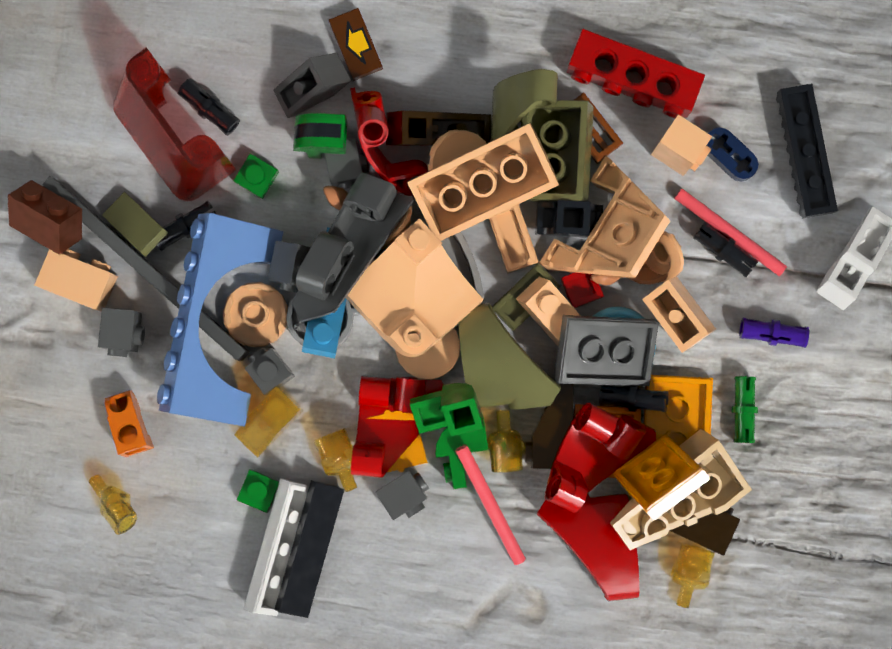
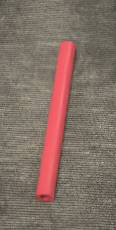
[674,189,787,276]
[455,444,526,565]

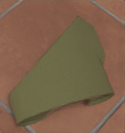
[491,69,558,141]
[458,303,561,410]

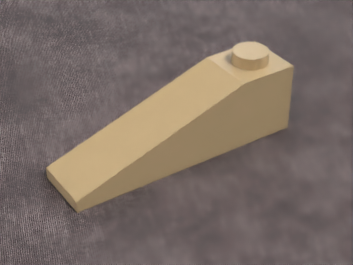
[610,429,752,550]

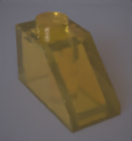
[234,386,304,458]

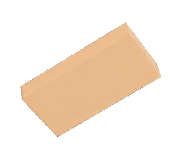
[489,204,539,274]

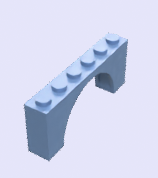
[157,213,283,427]

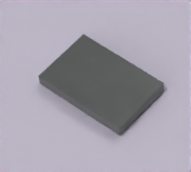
[554,315,659,386]

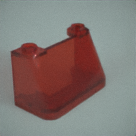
[113,47,236,201]

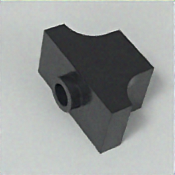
[535,200,604,238]

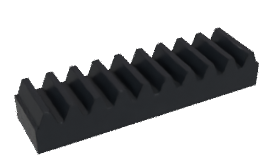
[776,83,838,219]

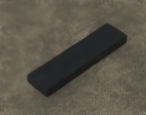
[274,480,345,618]

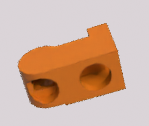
[105,390,154,457]

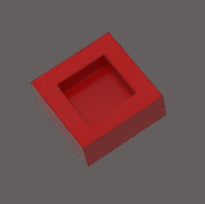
[561,273,604,308]

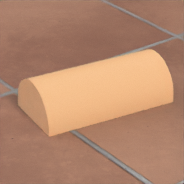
[407,123,559,241]

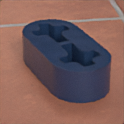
[707,127,759,182]

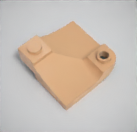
[346,218,484,357]

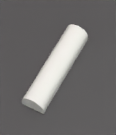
[244,478,309,616]

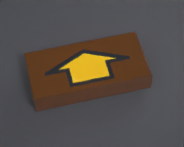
[329,8,383,81]

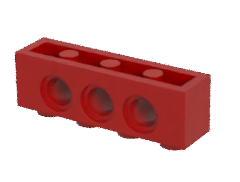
[566,29,705,119]

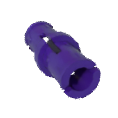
[739,317,810,348]

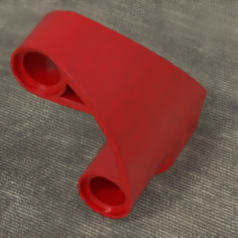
[350,87,428,199]
[351,376,444,478]
[545,403,656,513]
[537,493,640,602]

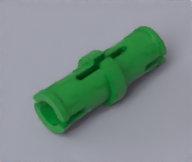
[731,376,758,443]

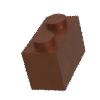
[8,180,82,255]

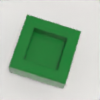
[233,153,279,199]
[237,469,280,513]

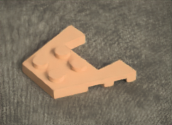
[539,156,670,278]

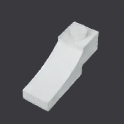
[816,207,892,310]

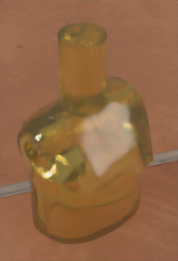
[487,410,525,473]
[313,428,357,492]
[89,474,137,535]
[671,543,715,608]

